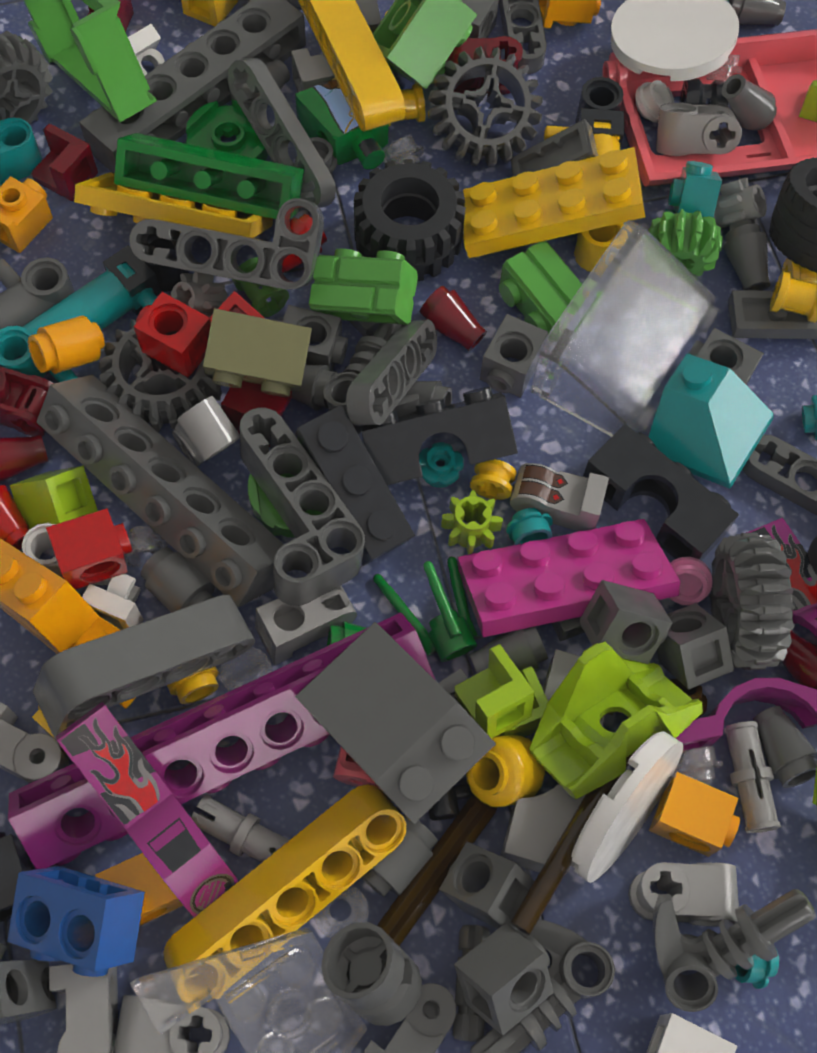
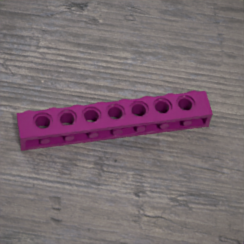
[8,612,435,869]

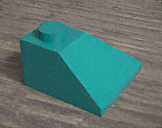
[648,353,774,489]

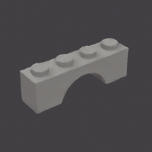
[500,649,614,875]

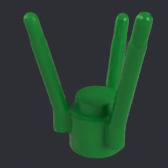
[373,556,478,662]

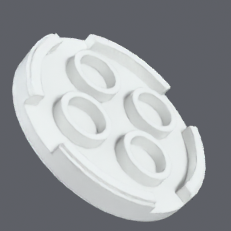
[611,0,739,81]
[571,731,683,883]

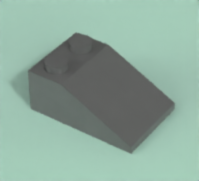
[295,622,496,824]

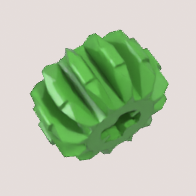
[645,209,723,278]

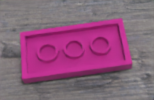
[457,519,680,637]

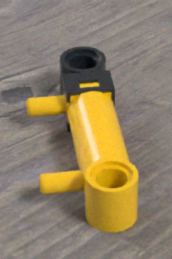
[544,77,625,273]

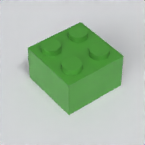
[373,0,477,89]

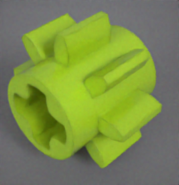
[441,490,503,555]

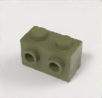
[203,308,312,397]

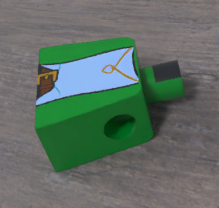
[295,78,389,170]

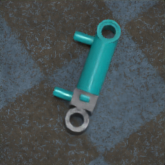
[0,234,189,383]

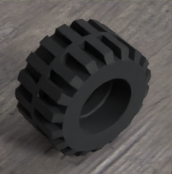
[354,159,466,281]

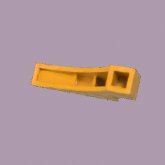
[0,538,136,709]

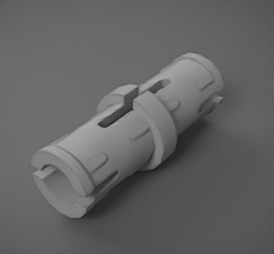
[724,721,781,833]
[191,794,289,863]

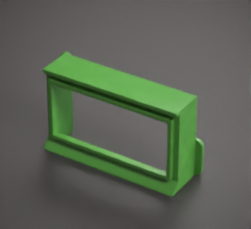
[23,0,157,123]

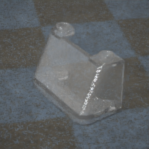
[531,220,720,437]

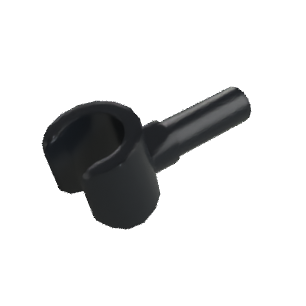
[429,783,473,821]

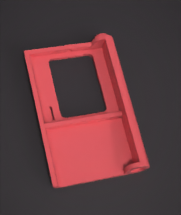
[603,29,817,187]

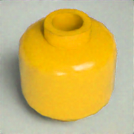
[466,734,545,807]

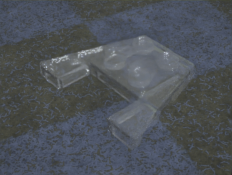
[130,927,367,1053]

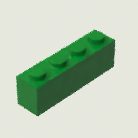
[114,133,304,219]

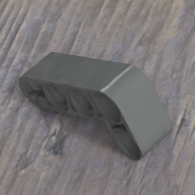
[129,198,324,290]
[240,408,365,606]
[33,595,255,741]

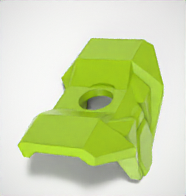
[529,642,703,800]

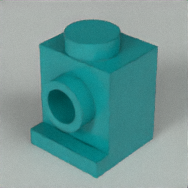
[664,161,722,217]

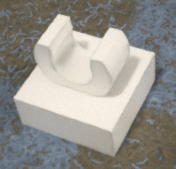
[128,24,165,76]
[82,574,144,630]

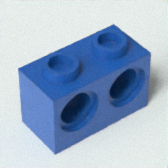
[7,866,145,977]

